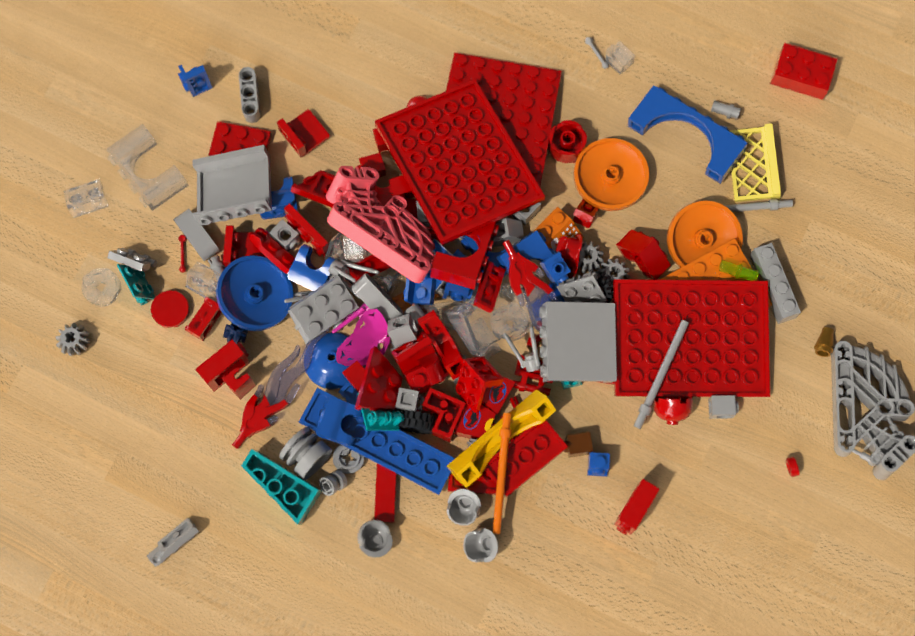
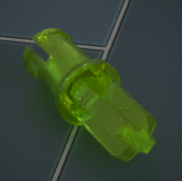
[719,260,759,281]

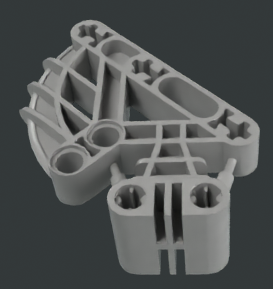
[831,341,915,480]

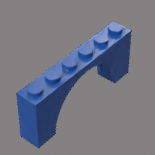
[628,85,748,184]

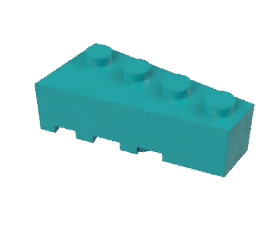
[241,449,322,525]

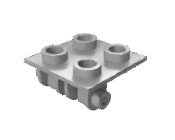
[557,271,608,303]

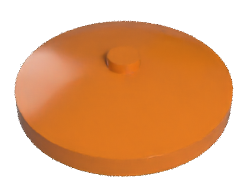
[574,138,649,211]
[667,201,743,268]

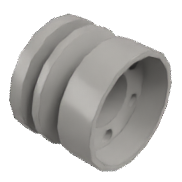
[279,427,332,480]

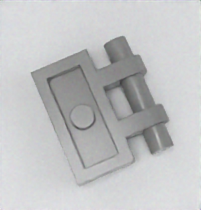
[107,248,157,271]

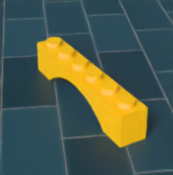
[447,390,556,488]

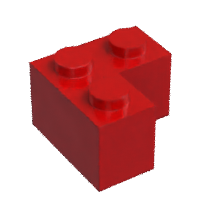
[616,229,671,280]
[422,388,466,442]

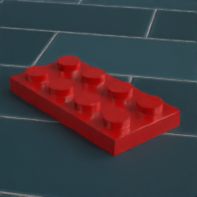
[484,420,568,498]

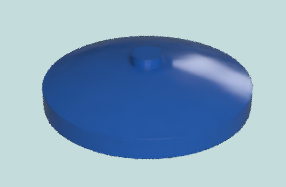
[216,256,293,331]

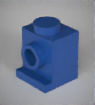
[539,252,571,283]
[442,282,473,301]
[587,452,610,477]

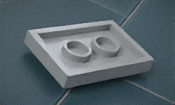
[289,275,359,340]

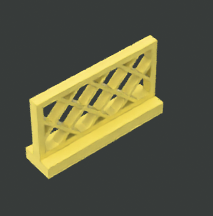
[730,123,781,202]

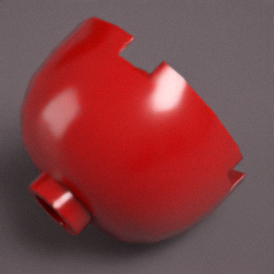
[654,396,693,425]

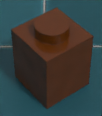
[564,432,593,458]

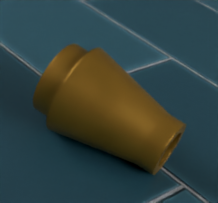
[814,327,834,357]

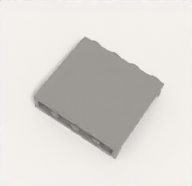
[193,145,272,225]
[539,302,617,383]

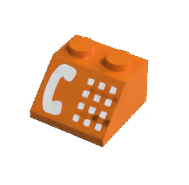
[534,207,584,252]

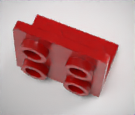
[276,109,330,158]
[223,225,265,267]
[456,356,504,413]

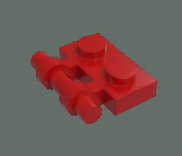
[513,355,553,396]

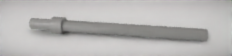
[680,199,793,212]
[634,320,689,429]

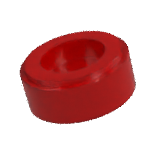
[785,456,800,477]

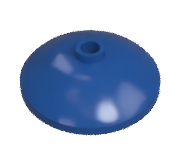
[304,333,353,390]

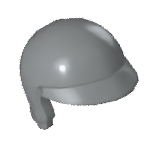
[447,489,481,526]
[357,520,393,557]
[463,528,498,562]

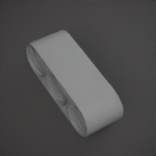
[239,67,261,123]
[173,209,220,262]
[351,273,404,324]

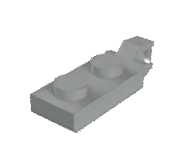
[147,518,199,567]

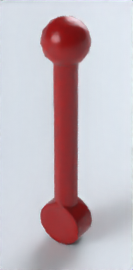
[178,235,186,273]

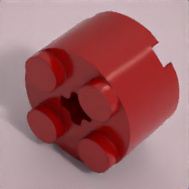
[548,120,587,163]

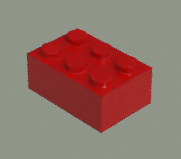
[770,43,838,100]

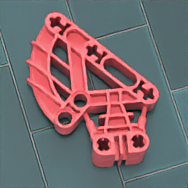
[326,166,435,283]

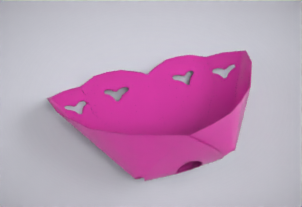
[336,309,390,366]

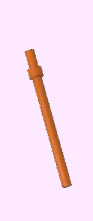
[492,413,512,534]

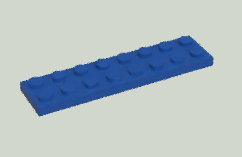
[299,388,455,495]

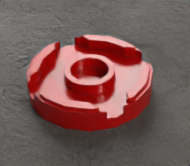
[151,290,189,328]

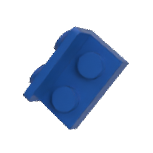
[178,65,213,97]
[403,269,436,305]

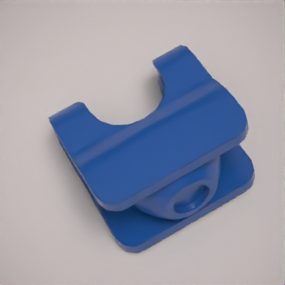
[260,177,298,219]
[287,244,337,291]
[315,398,362,446]

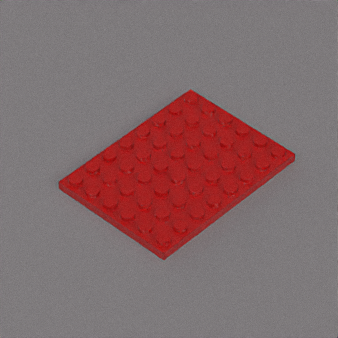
[446,53,561,187]
[375,79,545,245]
[613,279,770,397]

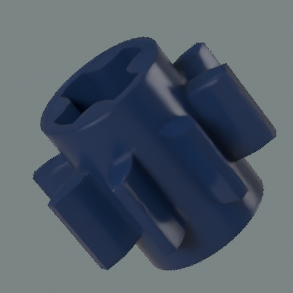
[223,323,248,344]

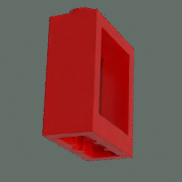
[195,340,250,392]
[614,478,660,535]

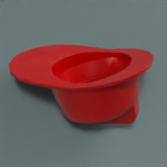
[556,234,583,279]

